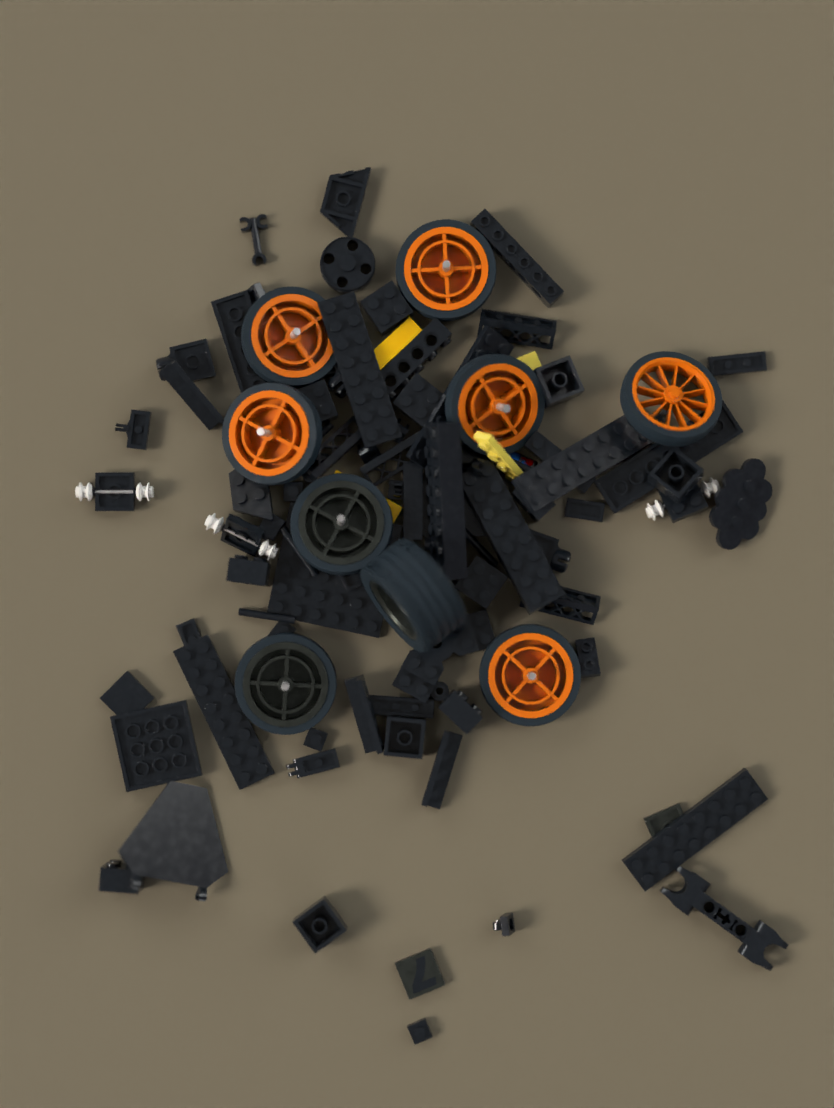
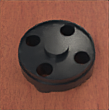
[320,237,375,294]

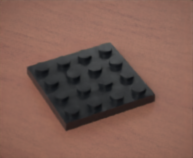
[110,700,203,792]

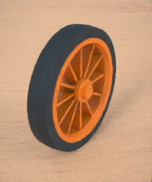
[620,351,722,447]

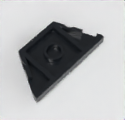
[320,167,371,237]
[229,469,274,522]

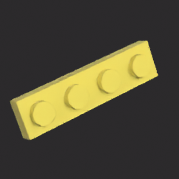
[473,431,524,481]

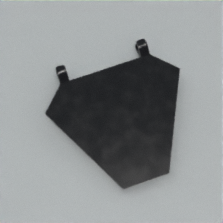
[118,781,228,901]

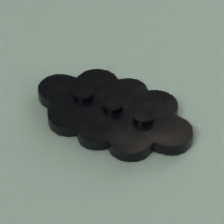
[709,458,773,550]

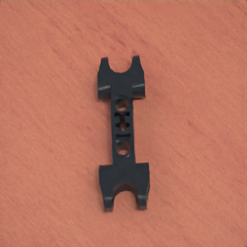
[660,865,788,971]

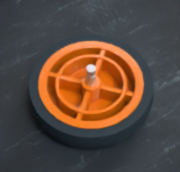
[395,219,496,321]
[241,287,336,388]
[445,354,545,455]
[222,383,322,485]
[479,624,581,726]

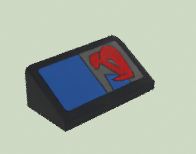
[508,452,538,472]

